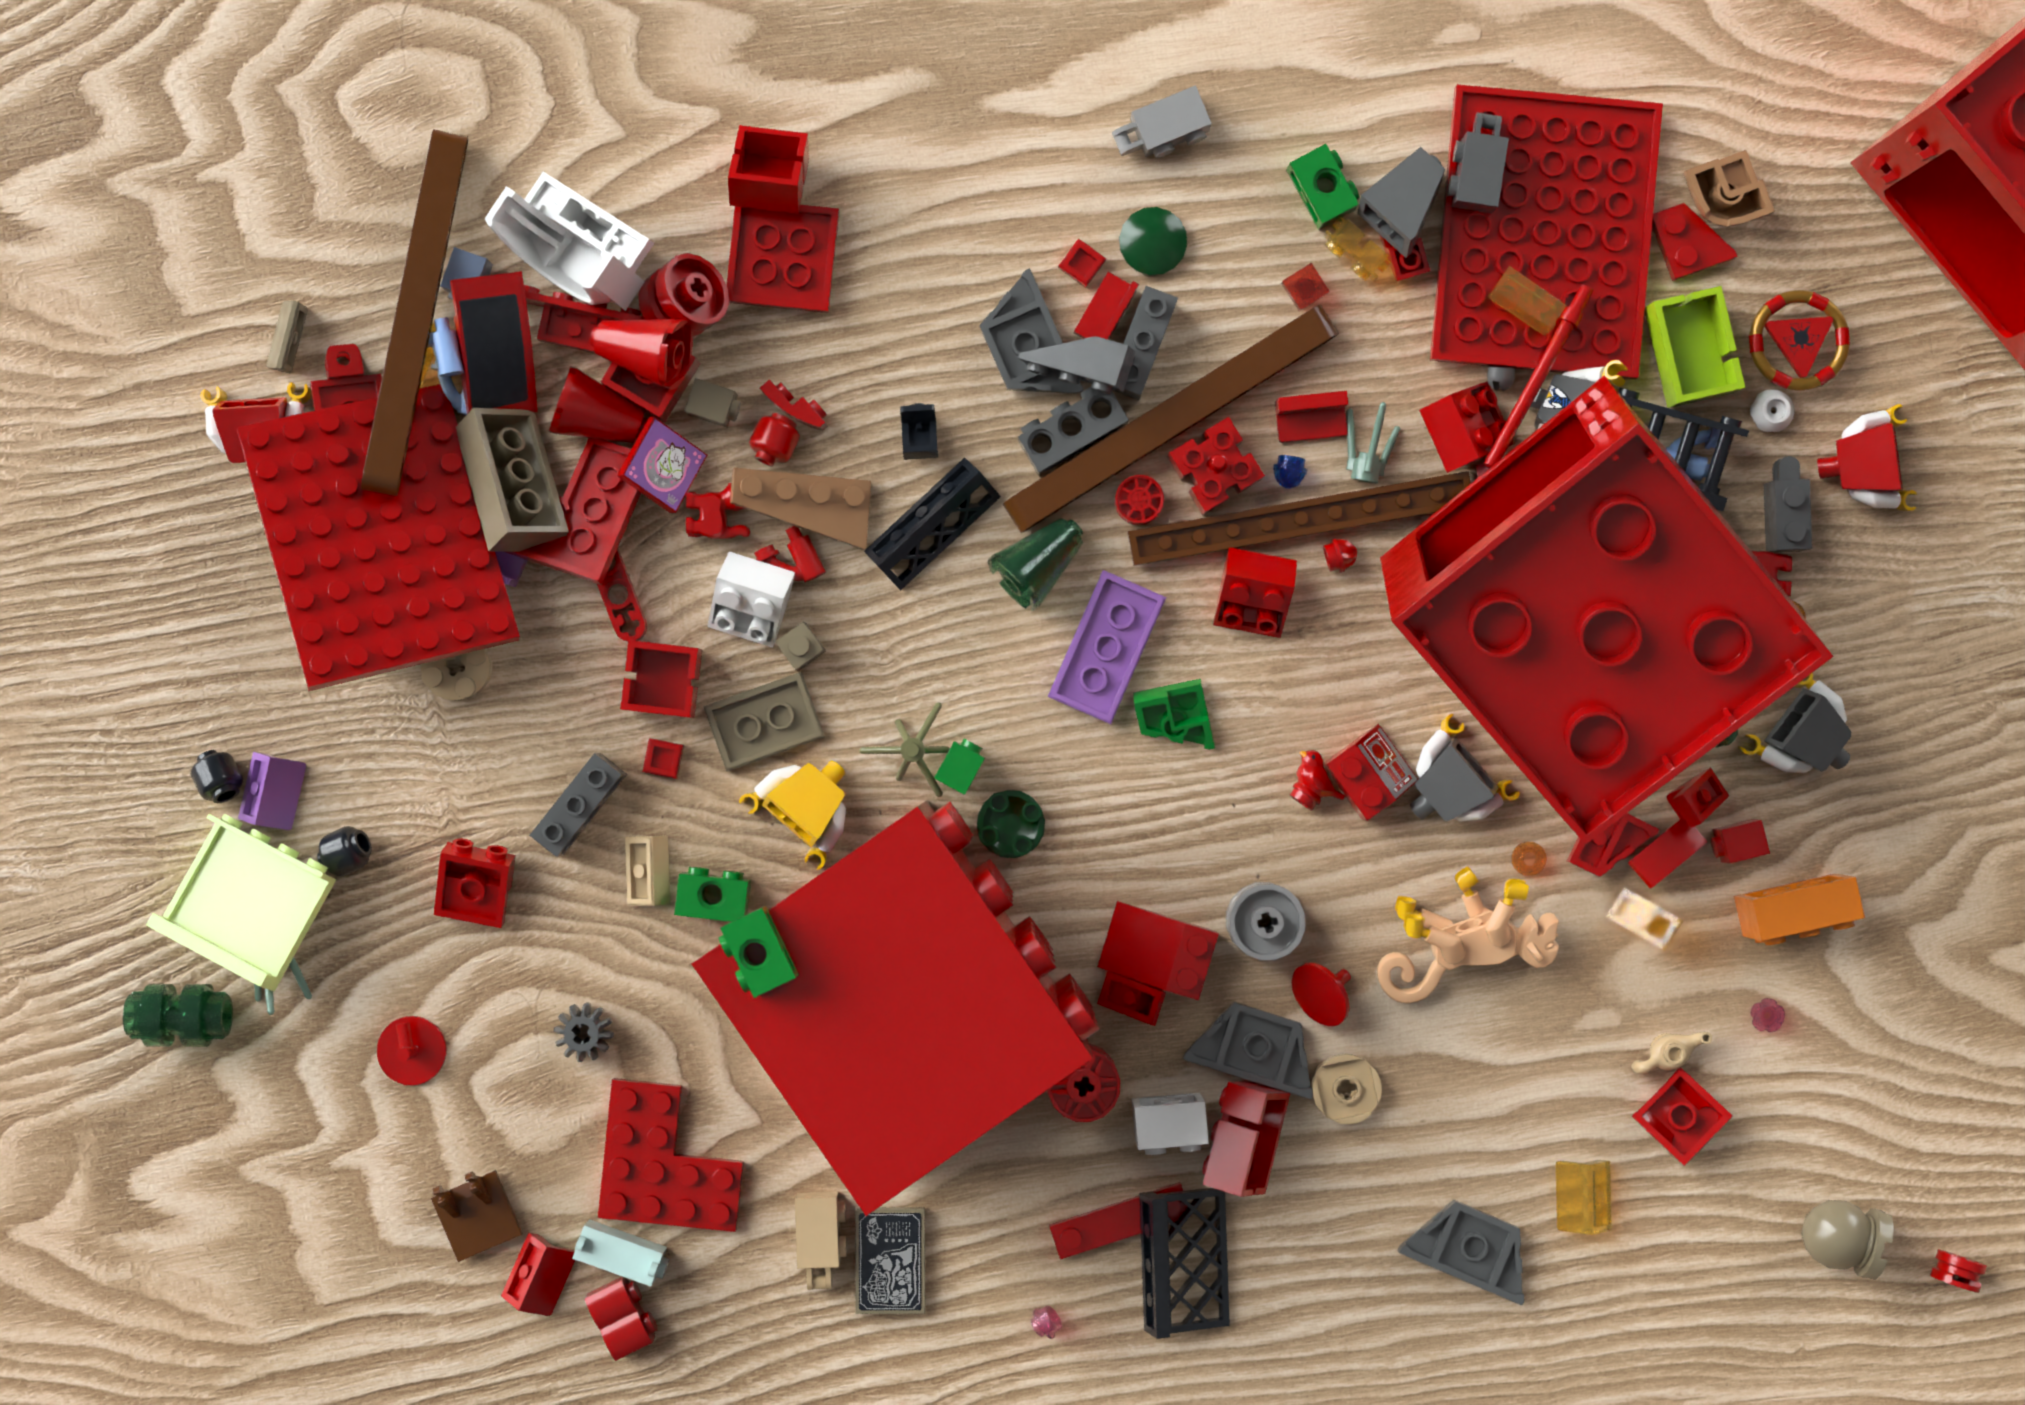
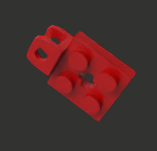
[310,344,382,411]

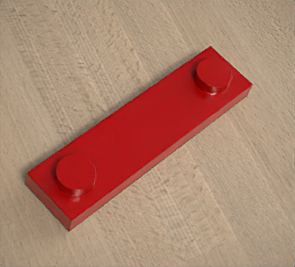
[1049,1182,1192,1260]

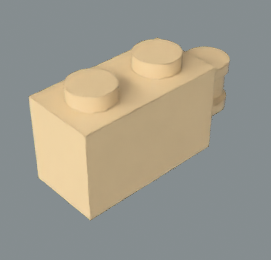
[795,1192,847,1290]

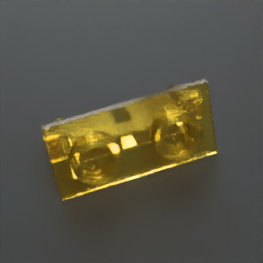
[1323,216,1392,282]

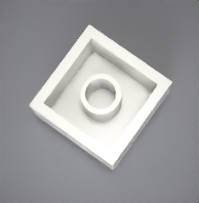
[1132,1093,1209,1155]

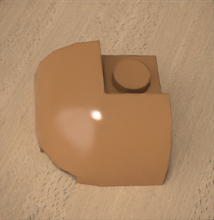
[1683,150,1775,227]

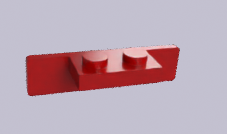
[524,285,644,354]

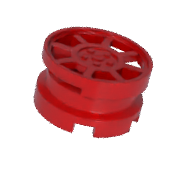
[1115,475,1164,525]
[1930,1249,1987,1293]

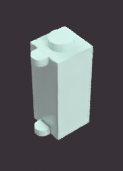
[572,1219,670,1286]

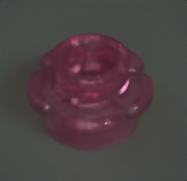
[1750,998,1785,1032]
[1031,1305,1062,1339]

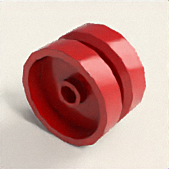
[638,253,729,339]

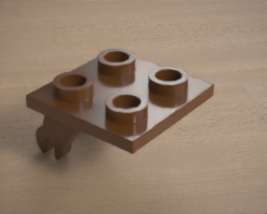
[431,1170,523,1262]

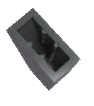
[1357,147,1445,258]

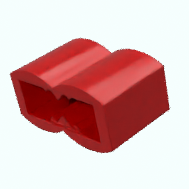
[584,1276,658,1361]

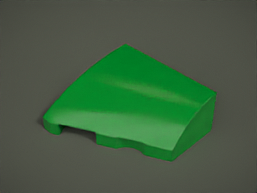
[1133,679,1215,750]

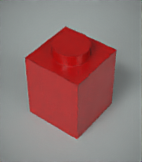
[1711,819,1770,864]

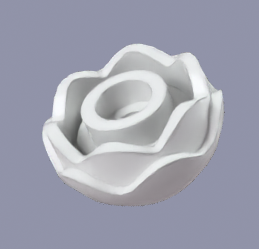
[1750,390,1794,432]

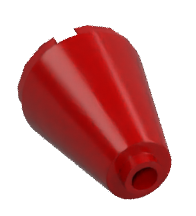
[590,318,693,390]
[548,366,648,443]

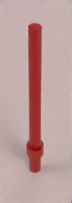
[1483,285,1593,469]

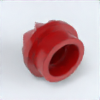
[1323,538,1358,573]

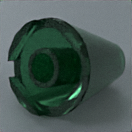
[987,518,1083,611]

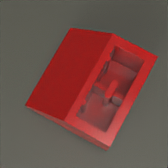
[1419,381,1515,473]
[1213,547,1297,638]

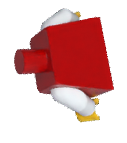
[200,382,311,463]
[1817,404,1917,511]

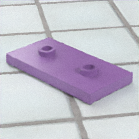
[1048,570,1166,724]

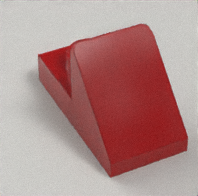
[1666,767,1729,828]
[1097,971,1166,1026]

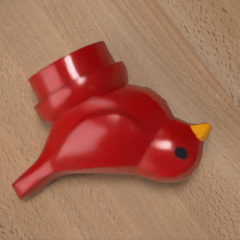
[1289,750,1346,811]

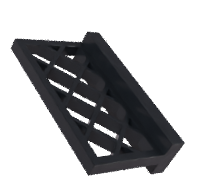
[1139,1188,1230,1339]

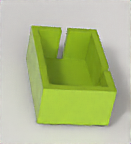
[1644,286,1746,408]

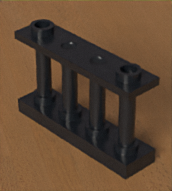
[1618,388,1749,511]

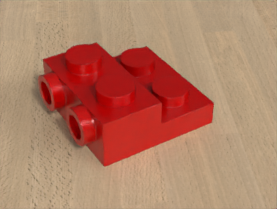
[433,838,516,928]

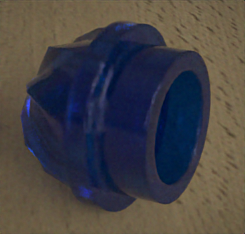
[1273,455,1308,489]

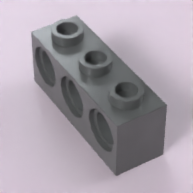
[1112,286,1178,400]
[1018,387,1129,476]
[529,753,627,857]

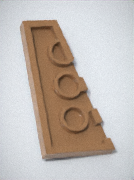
[730,468,871,550]

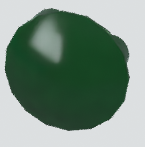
[1119,207,1188,277]
[977,790,1045,858]

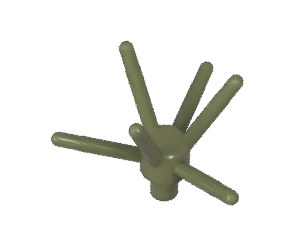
[859,702,950,797]

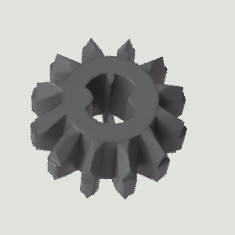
[554,1002,614,1062]

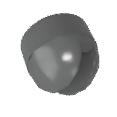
[1487,366,1516,391]

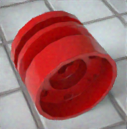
[1047,1043,1120,1122]

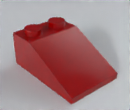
[1097,901,1219,1001]

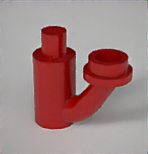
[754,526,826,583]

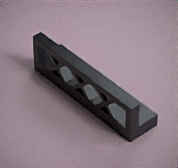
[864,457,1001,591]

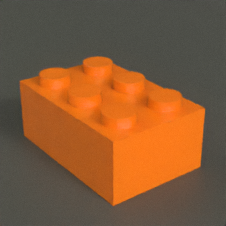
[1734,873,1865,945]

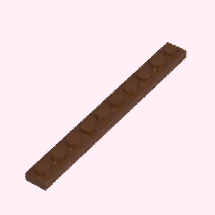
[1128,471,1471,566]

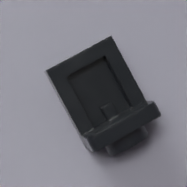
[900,403,938,460]

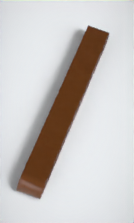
[361,129,468,496]
[1003,304,1339,533]

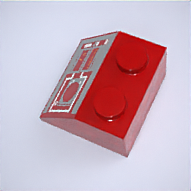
[1324,724,1418,821]

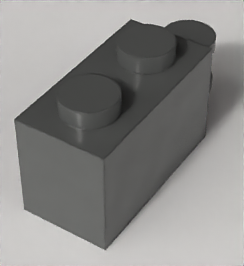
[1447,112,1509,214]
[1763,456,1812,553]

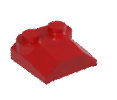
[1632,1067,1733,1166]

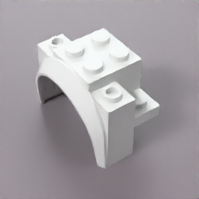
[485,172,654,311]

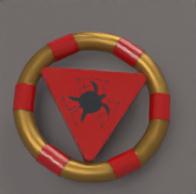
[1749,290,1850,391]

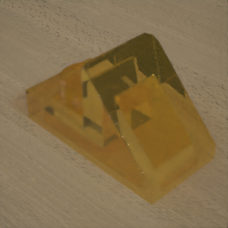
[1606,887,1683,951]

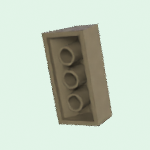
[456,408,569,552]

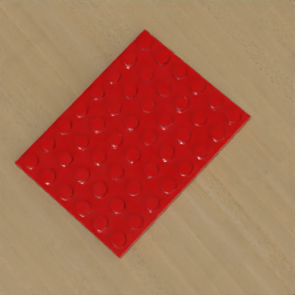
[1430,84,1663,380]
[237,384,520,692]

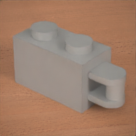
[1112,85,1212,158]

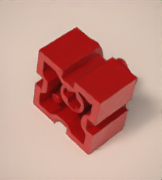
[1167,417,1265,516]

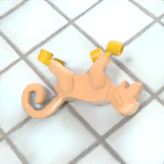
[1377,866,1559,1004]

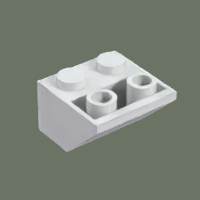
[707,552,795,648]

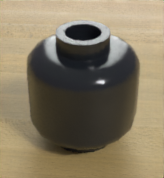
[190,750,243,804]
[317,826,372,877]

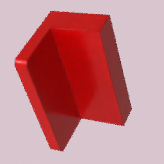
[1074,272,1139,340]
[1274,391,1348,443]
[501,1233,575,1316]

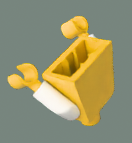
[739,760,846,870]

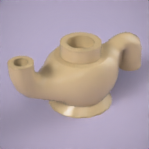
[1631,1031,1712,1075]

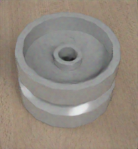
[1226,882,1305,960]

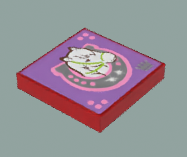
[617,417,708,513]

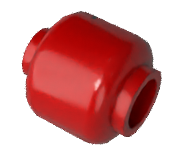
[749,413,800,467]

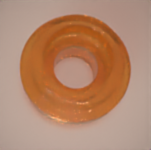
[1511,841,1547,876]

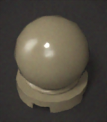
[1801,1200,1894,1280]

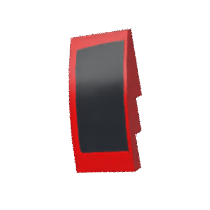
[450,271,538,414]

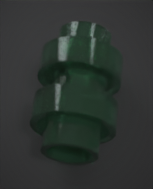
[123,984,233,1047]

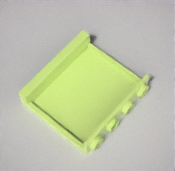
[146,814,336,992]

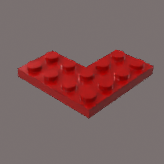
[506,438,641,585]
[598,1078,744,1232]

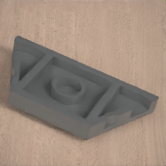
[980,268,1083,394]
[1183,1002,1313,1099]
[1397,1199,1524,1306]

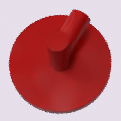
[1291,963,1351,1026]
[377,1016,447,1085]

